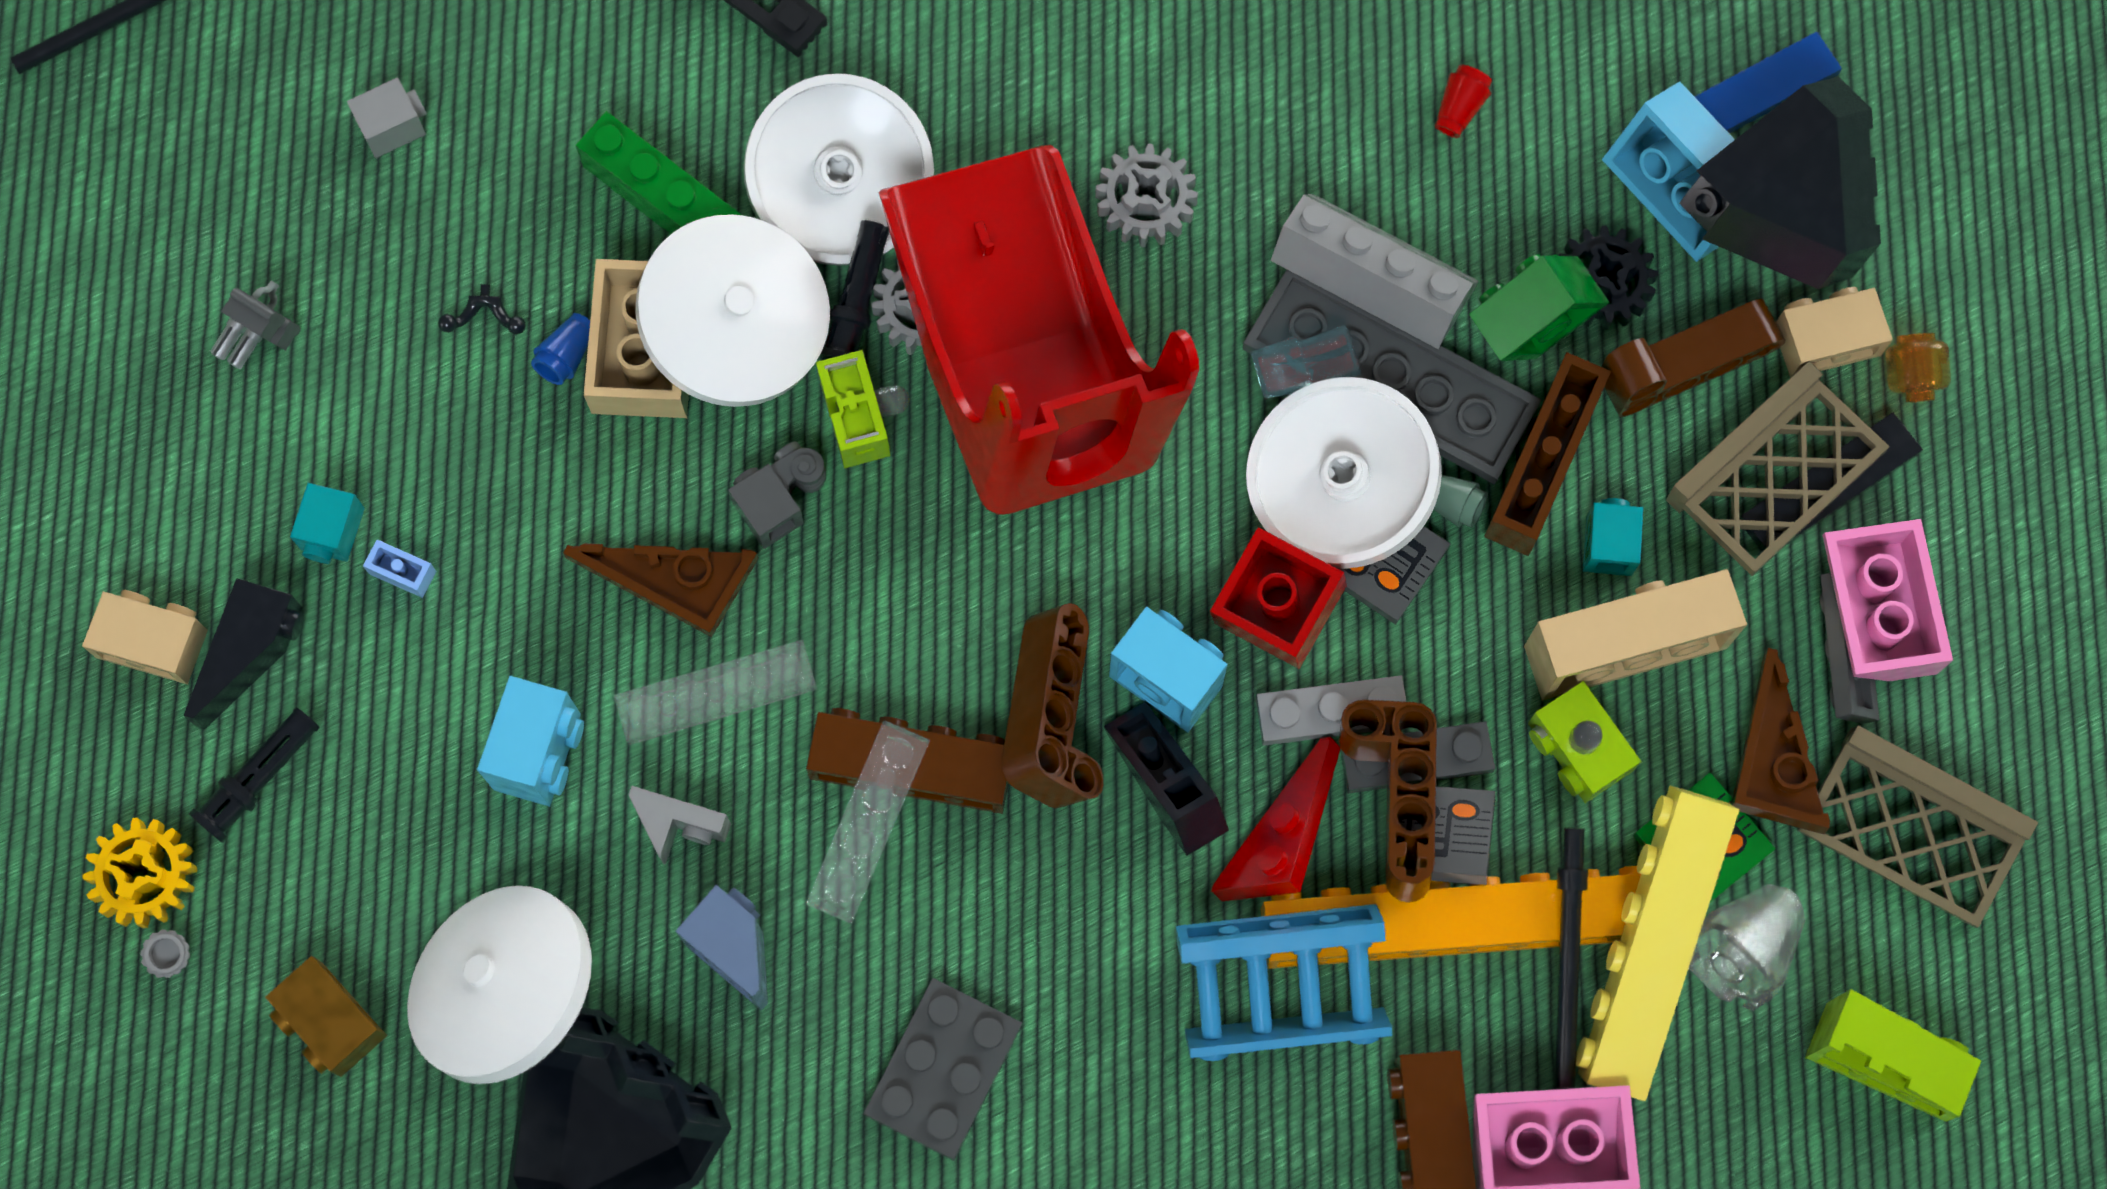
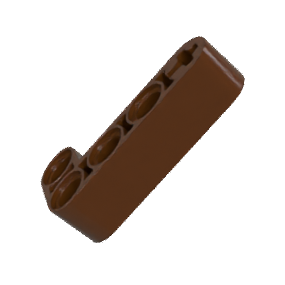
[1601,299,1786,417]
[1002,603,1104,809]
[1339,700,1437,902]

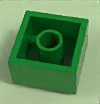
[1469,254,1610,361]

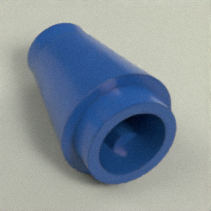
[531,313,590,385]

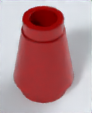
[1434,65,1492,138]

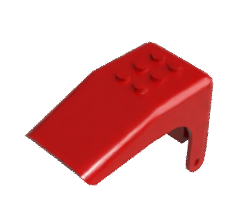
[879,145,1199,515]

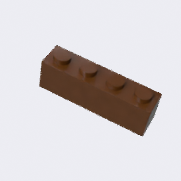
[1484,352,1611,556]
[806,708,1009,814]
[1387,1050,1476,1189]

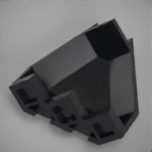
[1679,77,1881,289]
[507,1007,732,1189]

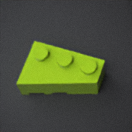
[1805,989,1981,1122]

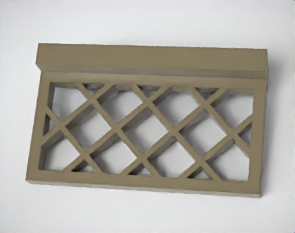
[1666,361,1890,576]
[1797,725,2039,928]

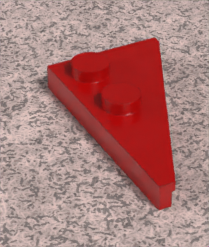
[1211,737,1341,902]

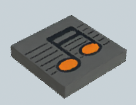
[1339,527,1450,625]
[1385,787,1496,885]

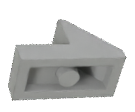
[629,786,731,865]

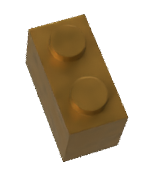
[265,956,387,1077]

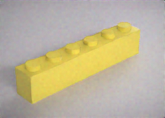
[1575,785,1739,1101]

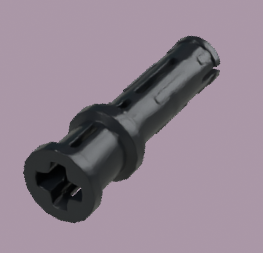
[819,220,890,360]
[189,707,319,843]

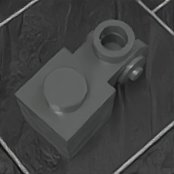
[728,441,826,549]

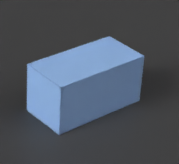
[363,540,437,598]

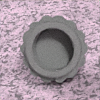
[140,930,190,978]

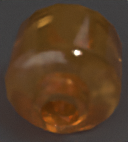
[1885,333,1951,403]

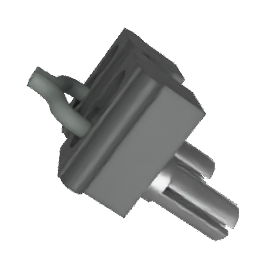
[210,280,301,369]

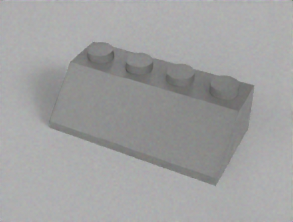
[1270,194,1479,349]

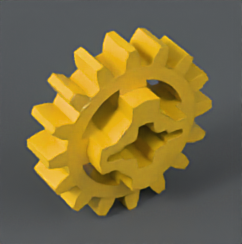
[82,818,198,928]

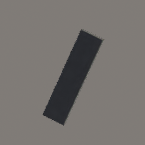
[1739,412,1923,552]

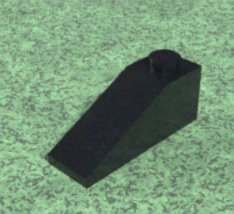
[183,578,304,729]
[1104,702,1229,856]

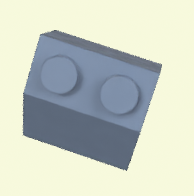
[676,885,768,1011]

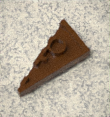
[563,543,759,637]
[1731,648,1830,835]

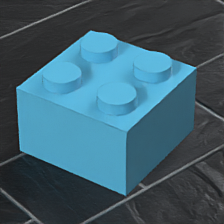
[1109,606,1228,733]
[477,675,584,807]

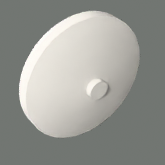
[743,74,934,265]
[635,215,830,407]
[1246,377,1442,569]
[407,886,592,1084]

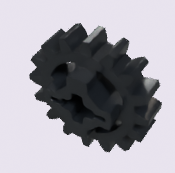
[1558,225,1658,330]

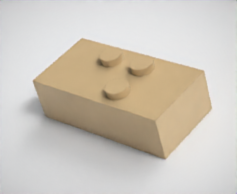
[1524,569,1747,701]

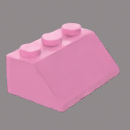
[1822,519,1953,681]
[1472,1085,1640,1189]

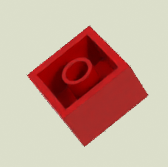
[1210,527,1347,669]

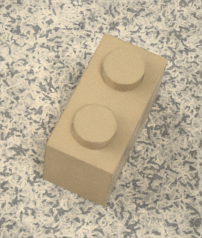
[1776,287,1893,378]
[82,590,208,685]

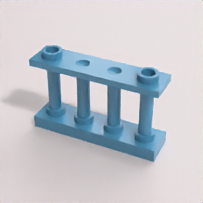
[1176,904,1392,1061]

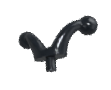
[438,284,526,335]

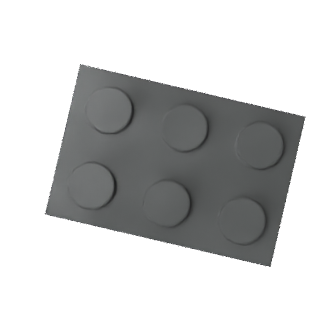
[863,978,1023,1161]

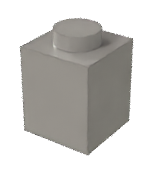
[346,77,427,159]

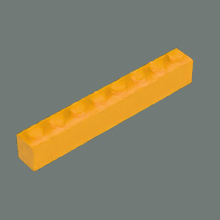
[1261,866,1641,969]

